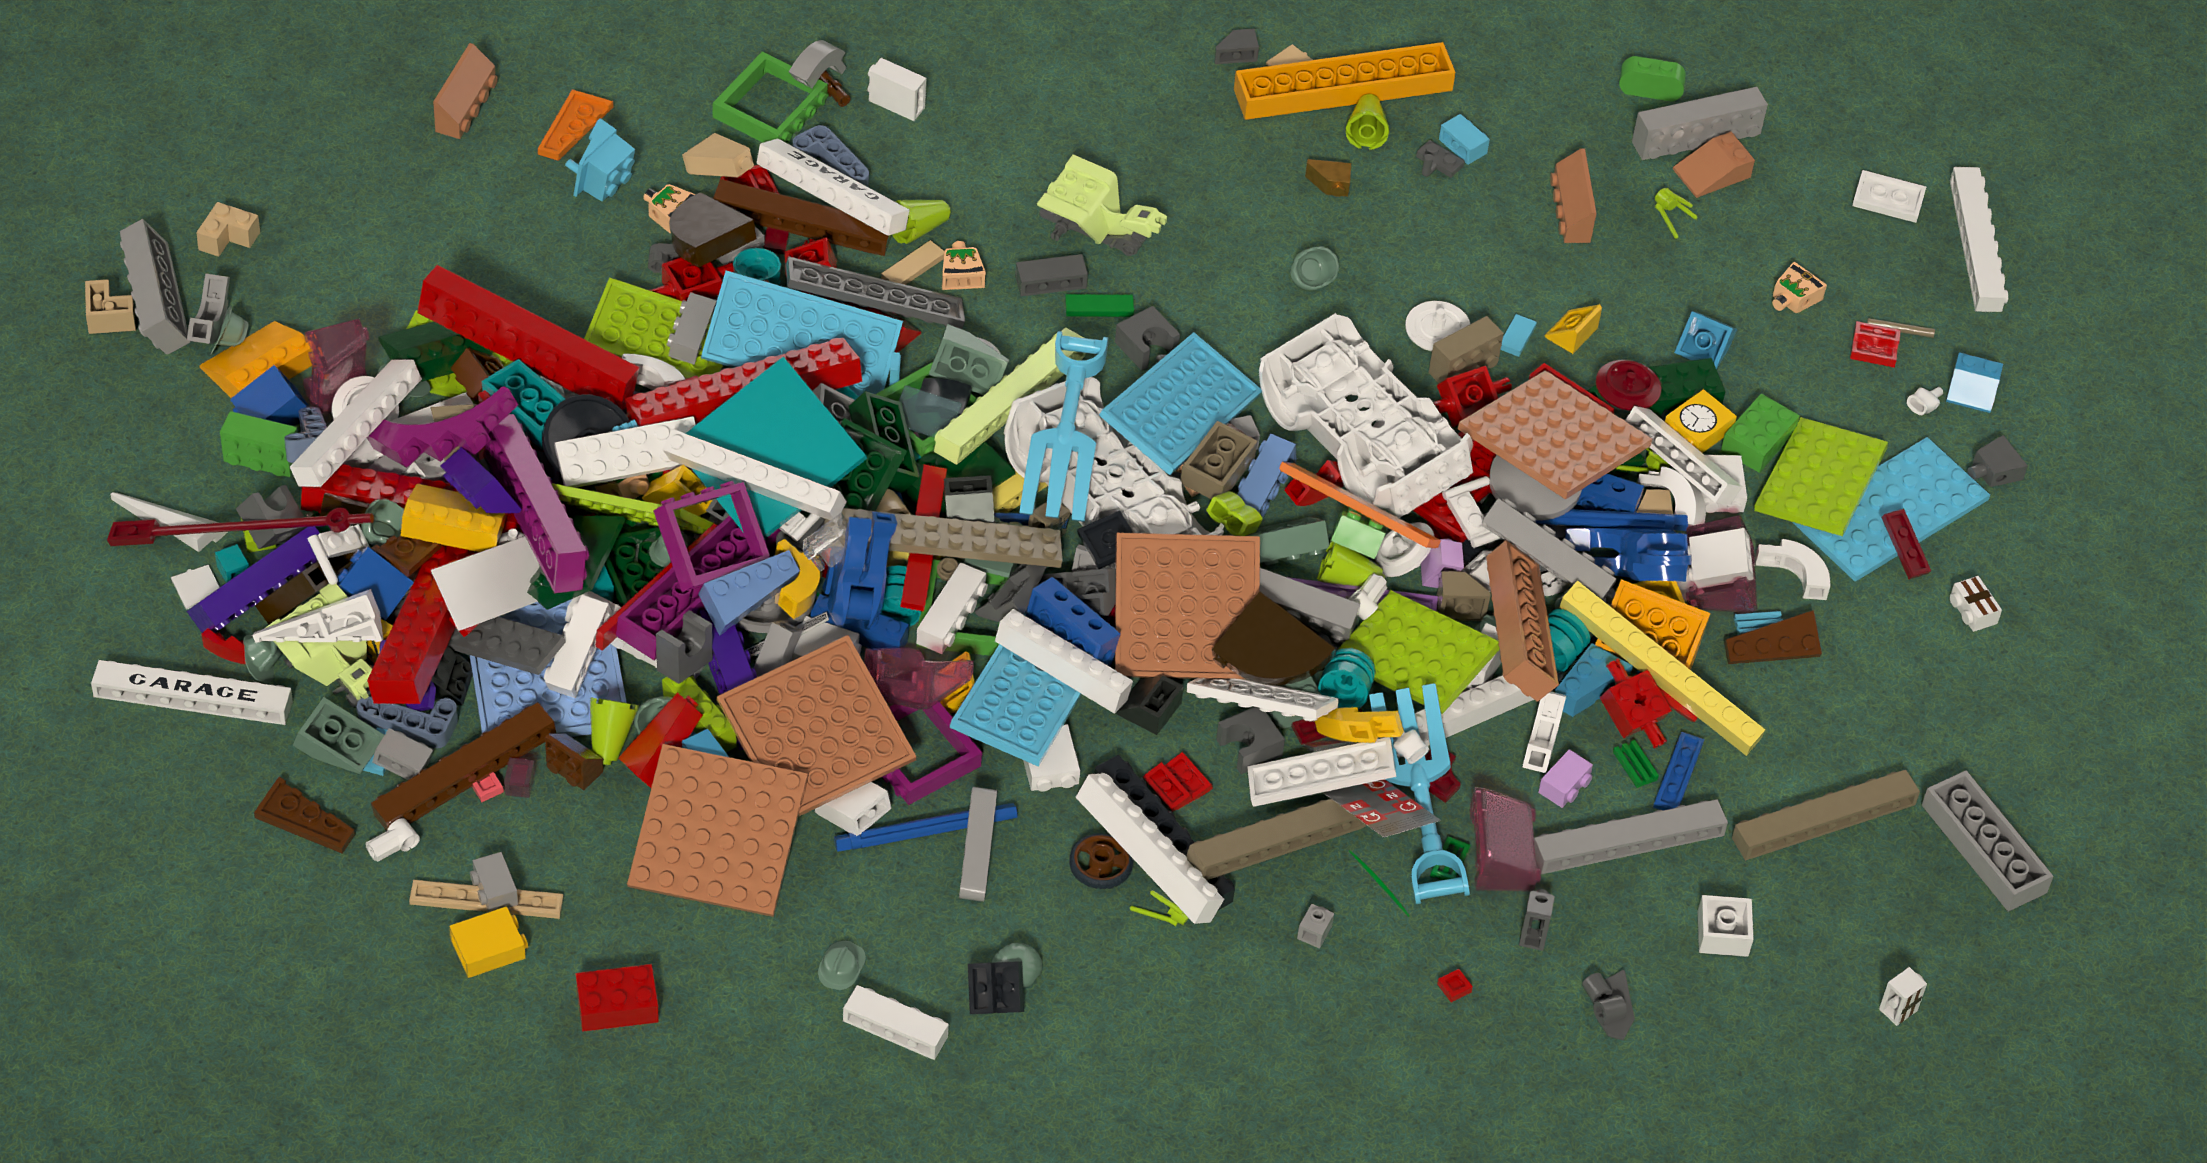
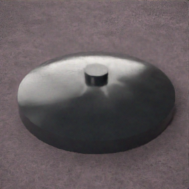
[542,395,630,486]

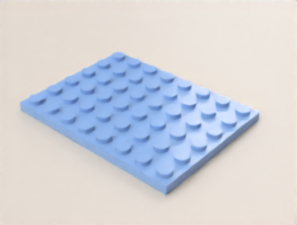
[469,599,627,737]

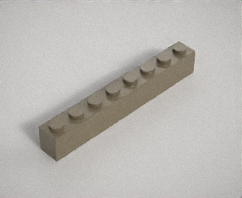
[1732,770,1920,861]
[1186,799,1366,880]

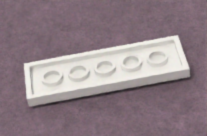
[554,417,695,488]
[1187,678,1338,721]
[1247,737,1397,807]

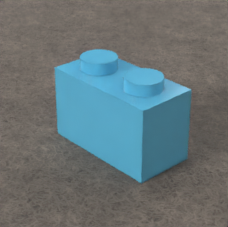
[1439,114,1490,165]

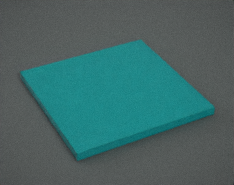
[685,357,867,540]

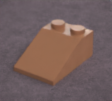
[1673,132,1755,198]

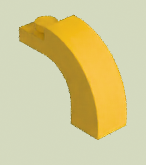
[775,539,820,619]

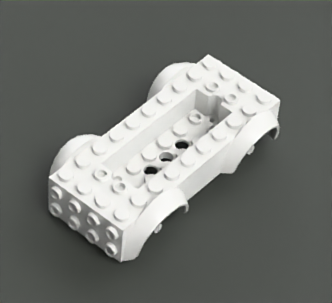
[1259,313,1473,518]
[1003,377,1224,569]

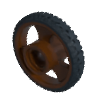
[1069,833,1133,889]

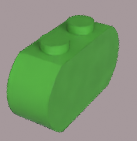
[1619,56,1686,102]

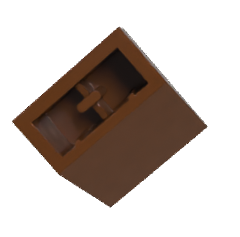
[545,733,603,790]

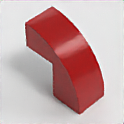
[1284,460,1344,506]

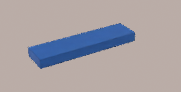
[1653,732,1705,811]

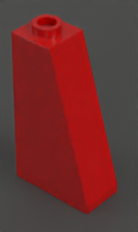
[618,692,703,788]

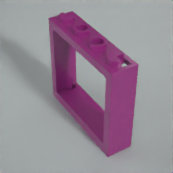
[653,481,770,592]
[882,687,982,805]

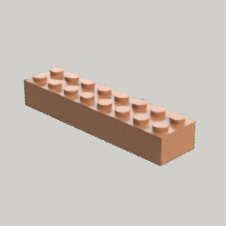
[1486,540,1559,702]

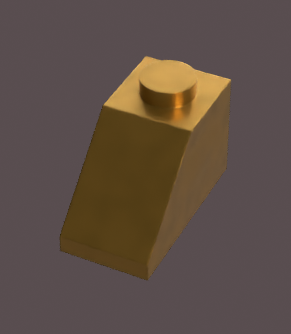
[1305,159,1351,197]

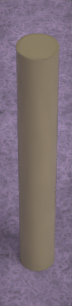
[1867,318,1935,338]

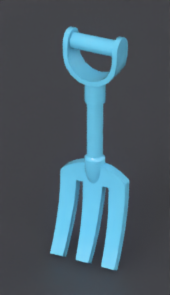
[1019,331,1108,522]
[1369,683,1470,904]

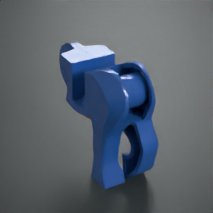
[822,511,897,630]
[1565,527,1692,582]

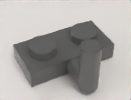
[1416,140,1465,178]

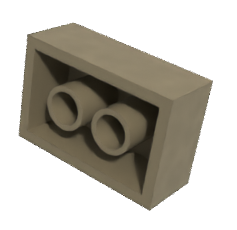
[1428,316,1504,383]
[1181,421,1258,499]

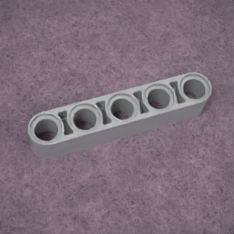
[959,787,997,902]

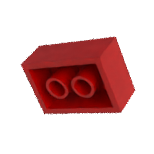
[576,964,659,1032]

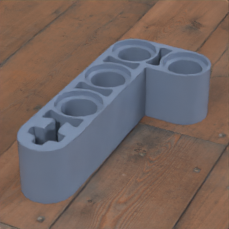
[793,125,869,188]
[284,407,327,463]
[357,697,458,748]

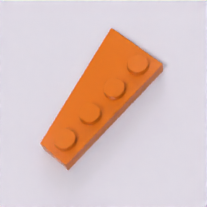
[538,89,613,161]

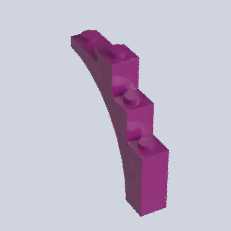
[367,386,518,468]

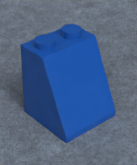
[230,365,310,426]
[337,547,414,621]

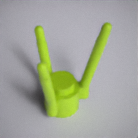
[1655,188,1698,239]
[1616,447,1670,473]
[1130,890,1188,926]

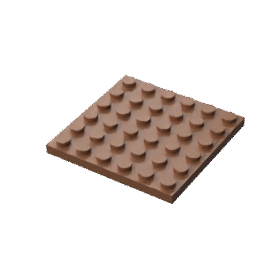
[1458,371,1652,499]
[1114,533,1260,679]
[717,635,916,817]
[627,744,808,917]

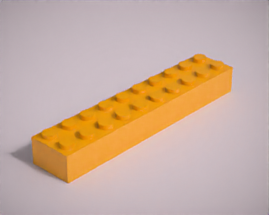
[1234,42,1456,120]

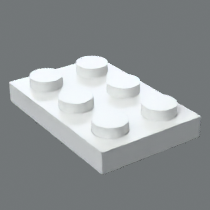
[1852,170,1926,223]

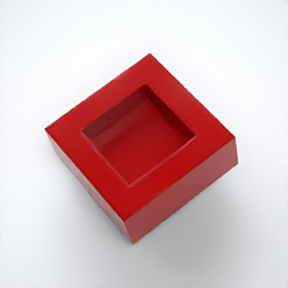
[1437,969,1473,1002]

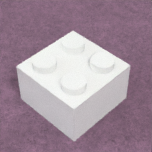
[1698,895,1753,956]

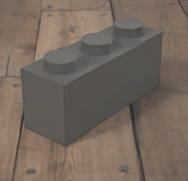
[1015,254,1088,296]

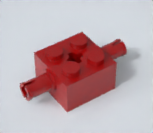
[785,237,837,297]
[649,258,733,301]
[1433,366,1512,428]
[1600,658,1672,749]

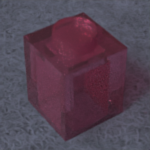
[504,758,535,798]

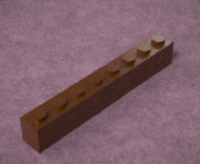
[713,179,892,256]
[371,702,557,831]

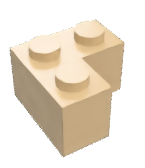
[196,202,260,257]
[85,280,136,334]

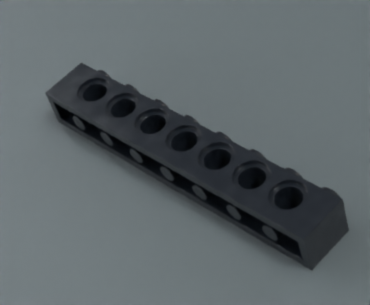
[1094,754,1235,910]

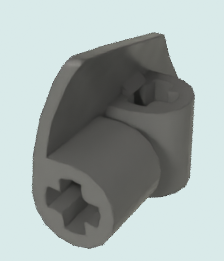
[1582,970,1635,1040]

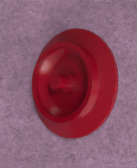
[1596,360,1661,411]

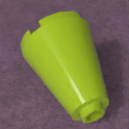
[1346,94,1389,150]
[892,200,951,244]
[1317,541,1385,587]
[590,697,639,765]

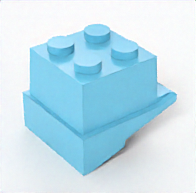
[565,118,635,201]

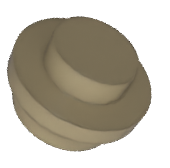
[937,558,959,581]

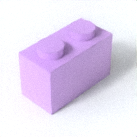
[1421,539,1464,588]
[1538,750,1593,808]

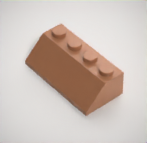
[433,43,498,139]
[1550,149,1596,243]

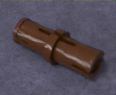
[819,70,851,107]

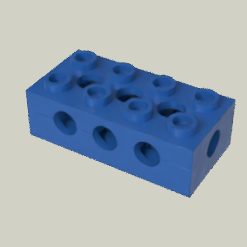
[1573,474,1644,528]
[1025,577,1120,667]

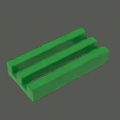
[1613,740,1659,788]
[1430,836,1471,881]

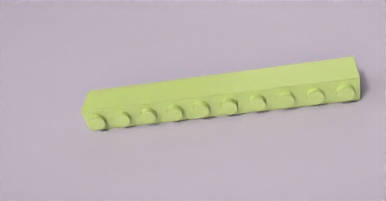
[934,328,1085,465]

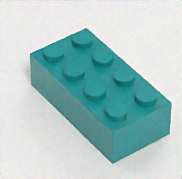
[482,359,565,450]

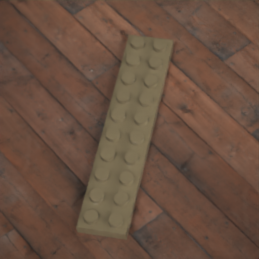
[824,508,1062,568]

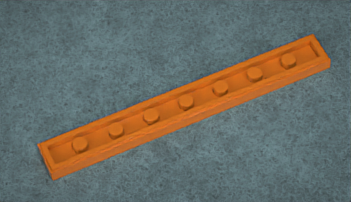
[1279,462,1441,548]

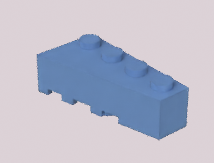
[1237,434,1297,518]
[699,550,800,636]

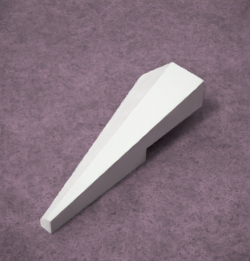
[111,492,228,552]
[252,589,383,643]

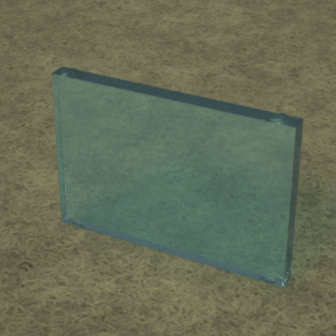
[899,385,962,438]

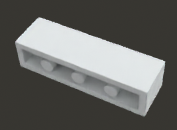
[916,562,988,654]
[544,595,612,698]
[843,985,949,1060]

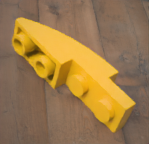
[1315,707,1404,743]

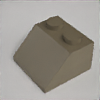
[1436,570,1491,621]

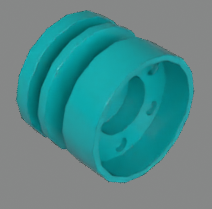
[733,248,781,286]
[880,565,921,627]
[1548,609,1590,672]
[1318,648,1376,709]

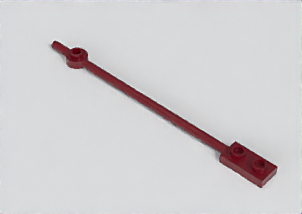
[107,508,374,546]

